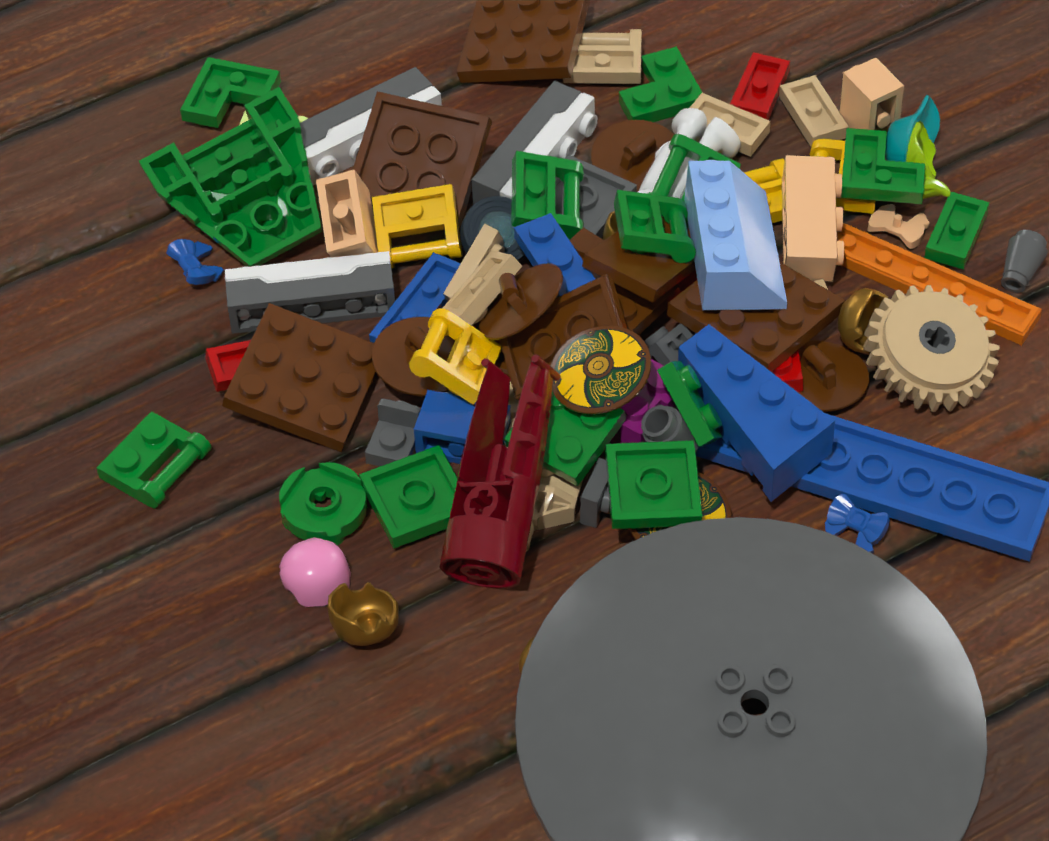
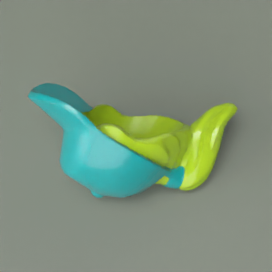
[885,95,951,199]

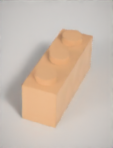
[782,155,844,282]

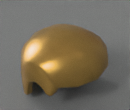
[837,288,888,355]
[327,582,399,646]

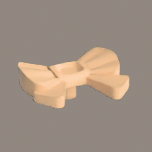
[867,204,929,249]

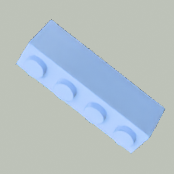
[684,160,787,310]

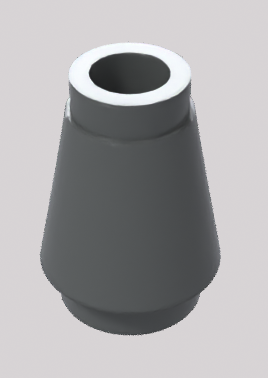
[1001,230,1048,293]

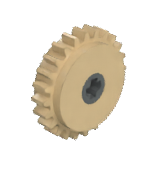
[863,285,999,412]

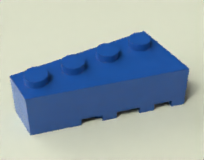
[678,324,835,502]

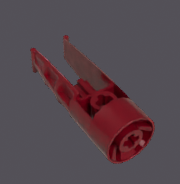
[439,354,561,589]

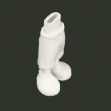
[638,108,741,217]

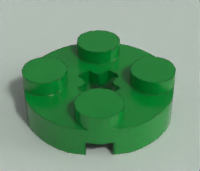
[279,462,367,545]

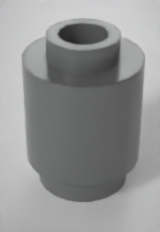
[641,405,699,453]

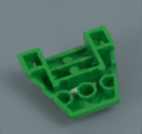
[139,87,322,267]

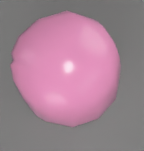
[279,537,351,607]

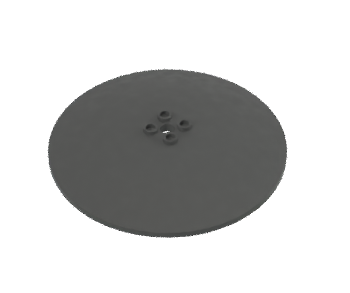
[515,517,987,841]

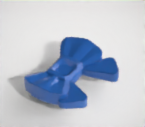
[166,239,223,285]
[825,494,890,553]

